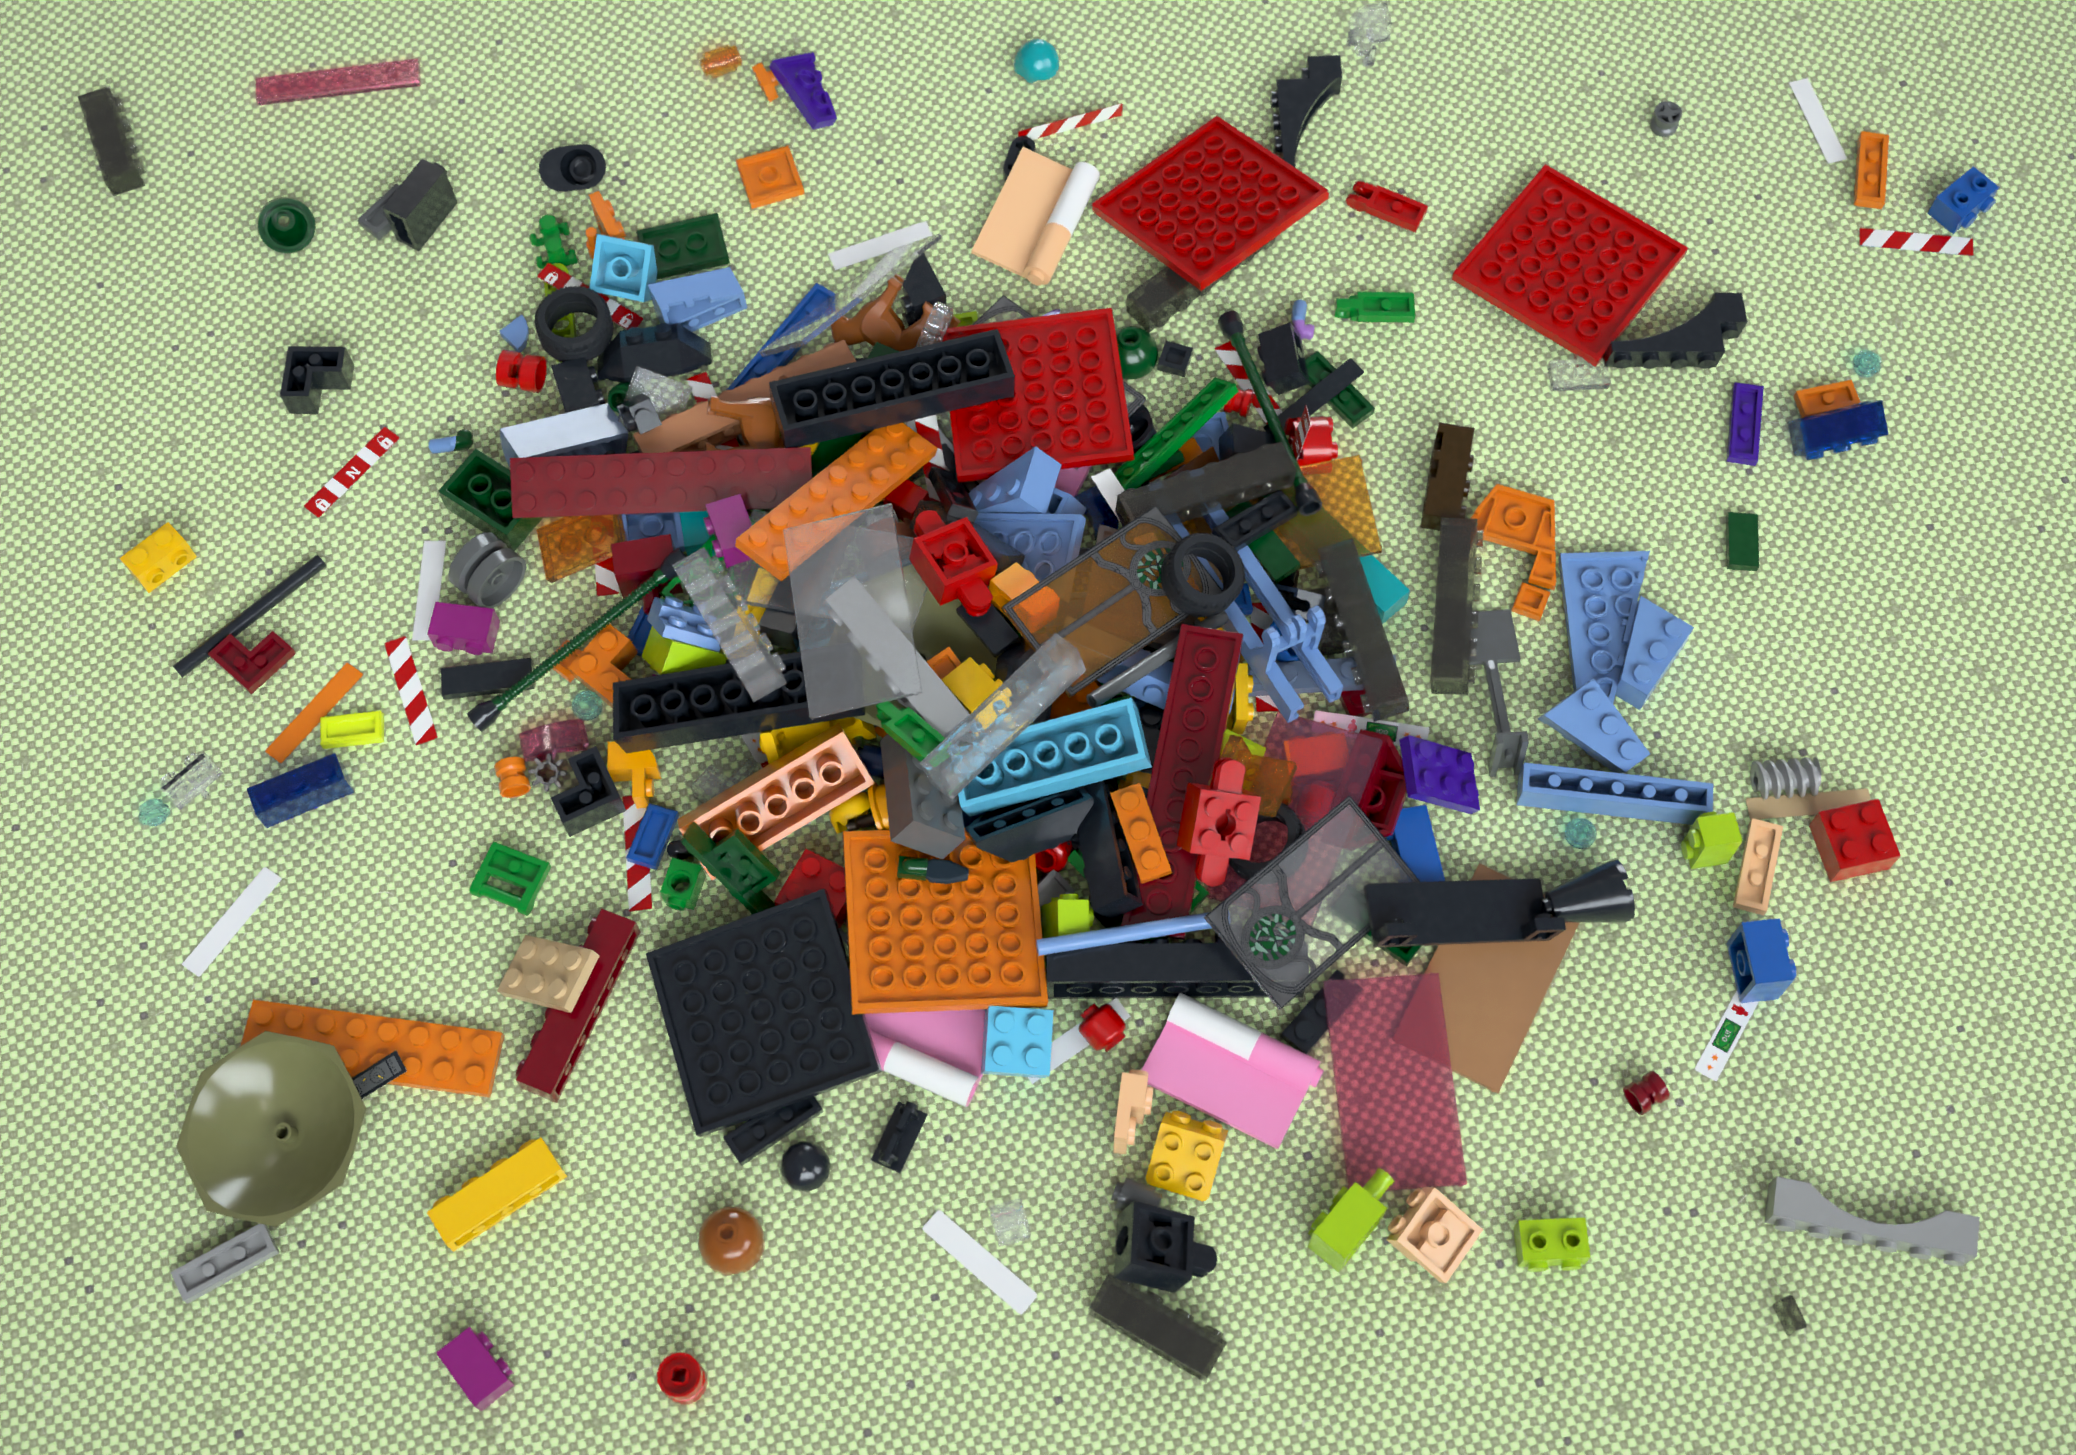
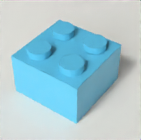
[981,1006,1054,1078]

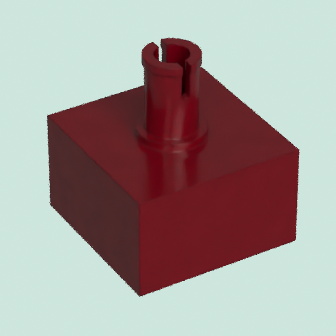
[611,534,684,615]

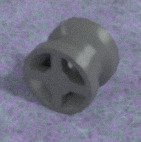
[1650,101,1682,137]

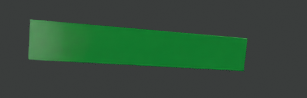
[1114,377,1239,496]

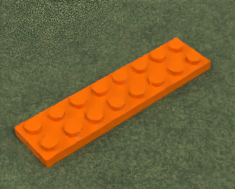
[735,423,937,581]
[240,1000,505,1098]

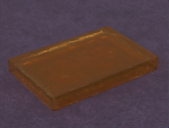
[537,515,627,583]

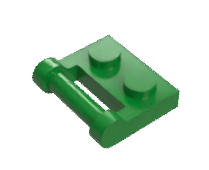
[470,841,551,916]

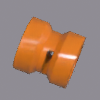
[494,756,531,798]

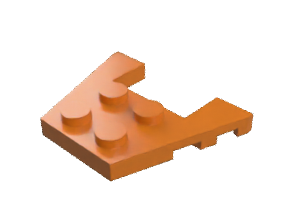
[1442,484,1556,590]

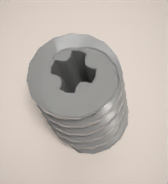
[1750,757,1821,800]

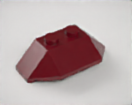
[1320,729,1407,851]

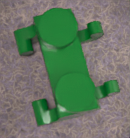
[530,215,578,269]

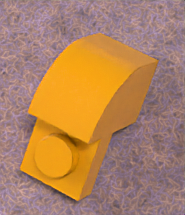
[607,741,662,809]

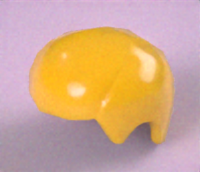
[829,791,870,834]

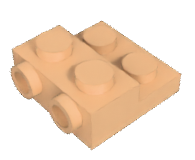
[1113,1069,1154,1155]
[1386,1187,1483,1283]

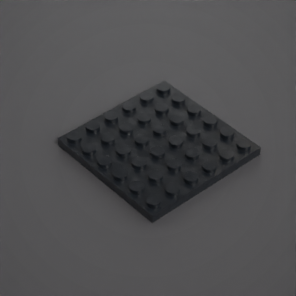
[646,889,882,1137]

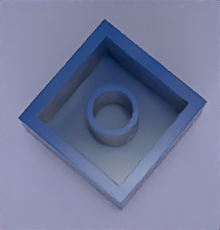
[1726,918,1796,1003]

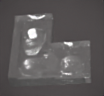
[1547,354,1611,391]

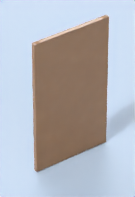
[1391,863,1579,1094]

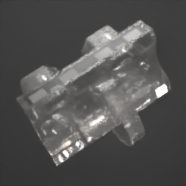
[160,751,223,810]

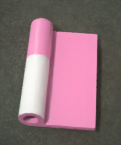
[1142,993,1324,1149]
[865,1009,985,1107]

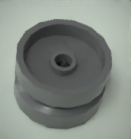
[448,532,527,608]

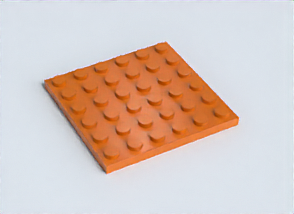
[843,828,1048,1014]

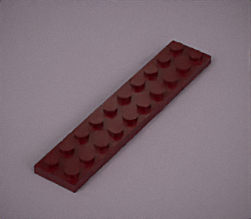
[510,447,812,518]
[1121,624,1244,940]

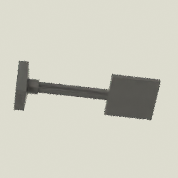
[1450,609,1529,777]

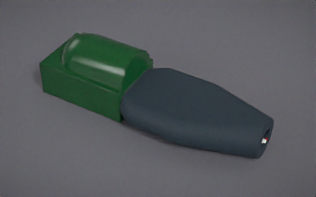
[897,856,969,884]

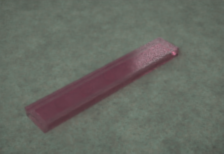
[256,58,421,106]

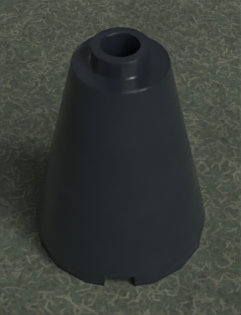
[1541,860,1635,923]

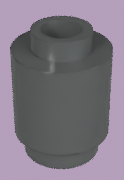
[1111,1177,1162,1211]

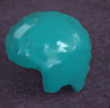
[1013,39,1060,84]

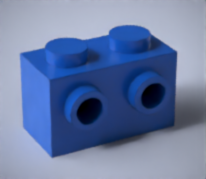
[1928,166,1999,234]

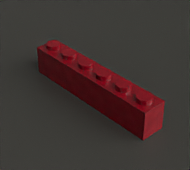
[516,908,641,1103]

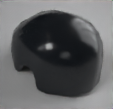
[780,1141,831,1192]

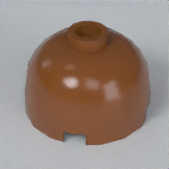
[698,1207,765,1275]

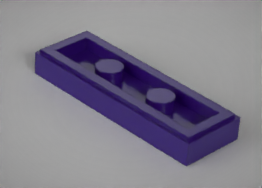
[1726,382,1764,466]

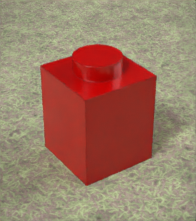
[883,480,931,525]

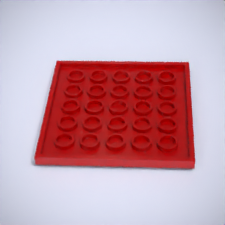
[1091,116,1329,291]
[1451,164,1688,367]
[940,308,1134,482]

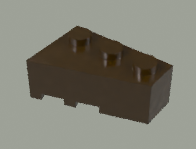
[1420,422,1475,533]

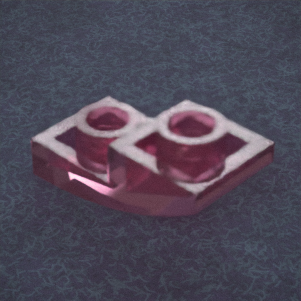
[519,719,589,762]

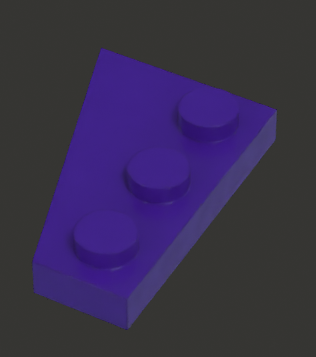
[769,52,837,130]

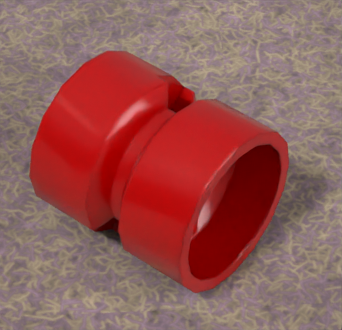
[496,349,547,393]
[657,1352,708,1405]

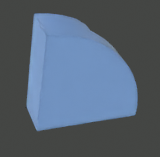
[500,314,529,353]

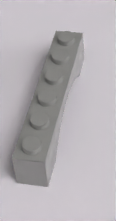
[1765,1176,1980,1266]

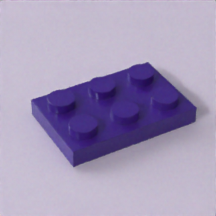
[1399,735,1480,814]

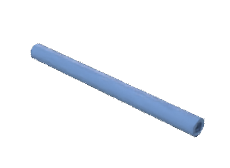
[1036,912,1230,956]

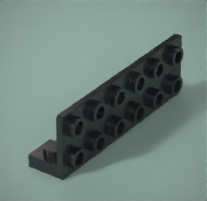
[1364,878,1566,947]

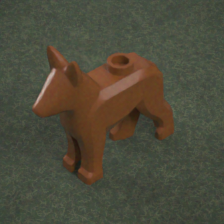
[828,272,961,351]
[705,375,787,451]

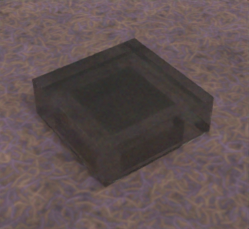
[1772,1295,1807,1337]

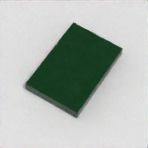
[636,213,730,280]

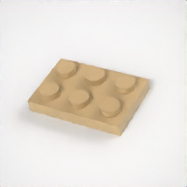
[497,935,600,1013]

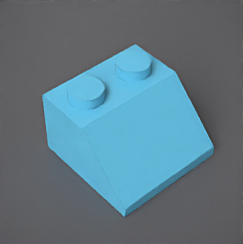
[589,234,657,302]

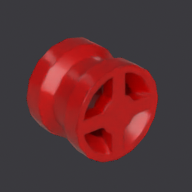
[1224,385,1254,418]

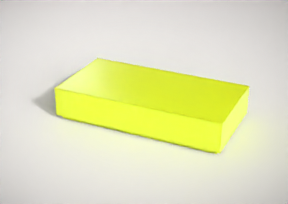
[320,710,384,749]

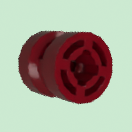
[1623,1071,1670,1115]

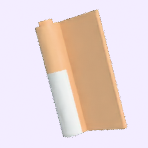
[971,147,1100,286]

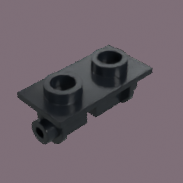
[871,1101,928,1174]

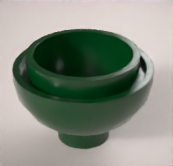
[257,197,316,253]
[1115,326,1158,380]

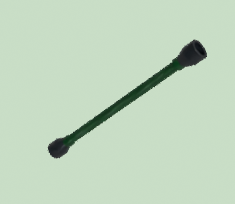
[1218,311,1322,516]
[467,548,693,732]

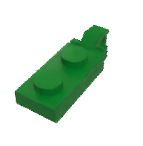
[1334,291,1415,323]
[876,698,952,769]

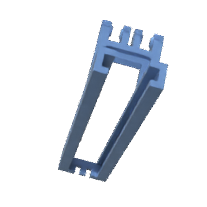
[1145,474,1344,723]

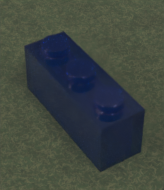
[1787,400,1889,460]
[246,753,355,828]

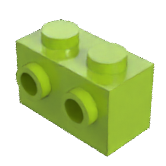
[1681,811,1743,869]
[1041,894,1094,939]
[1513,1217,1591,1272]

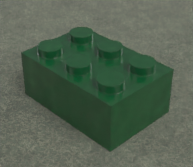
[438,449,544,551]

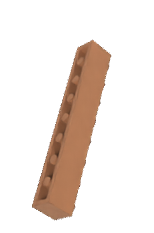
[633,340,857,453]

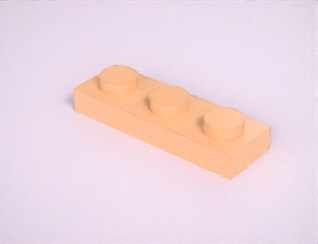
[1733,818,1783,916]

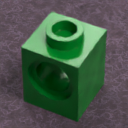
[660,858,706,911]

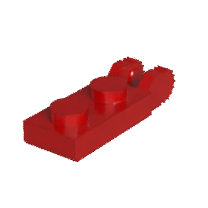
[1346,181,1428,233]

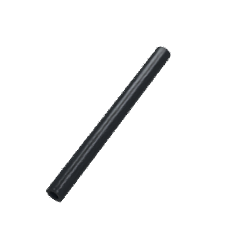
[173,555,326,678]

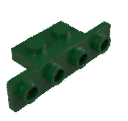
[681,822,780,915]

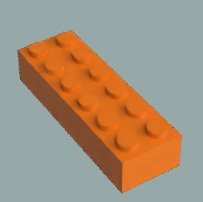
[677,723,874,880]

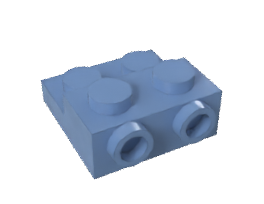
[620,512,686,552]
[647,596,723,652]

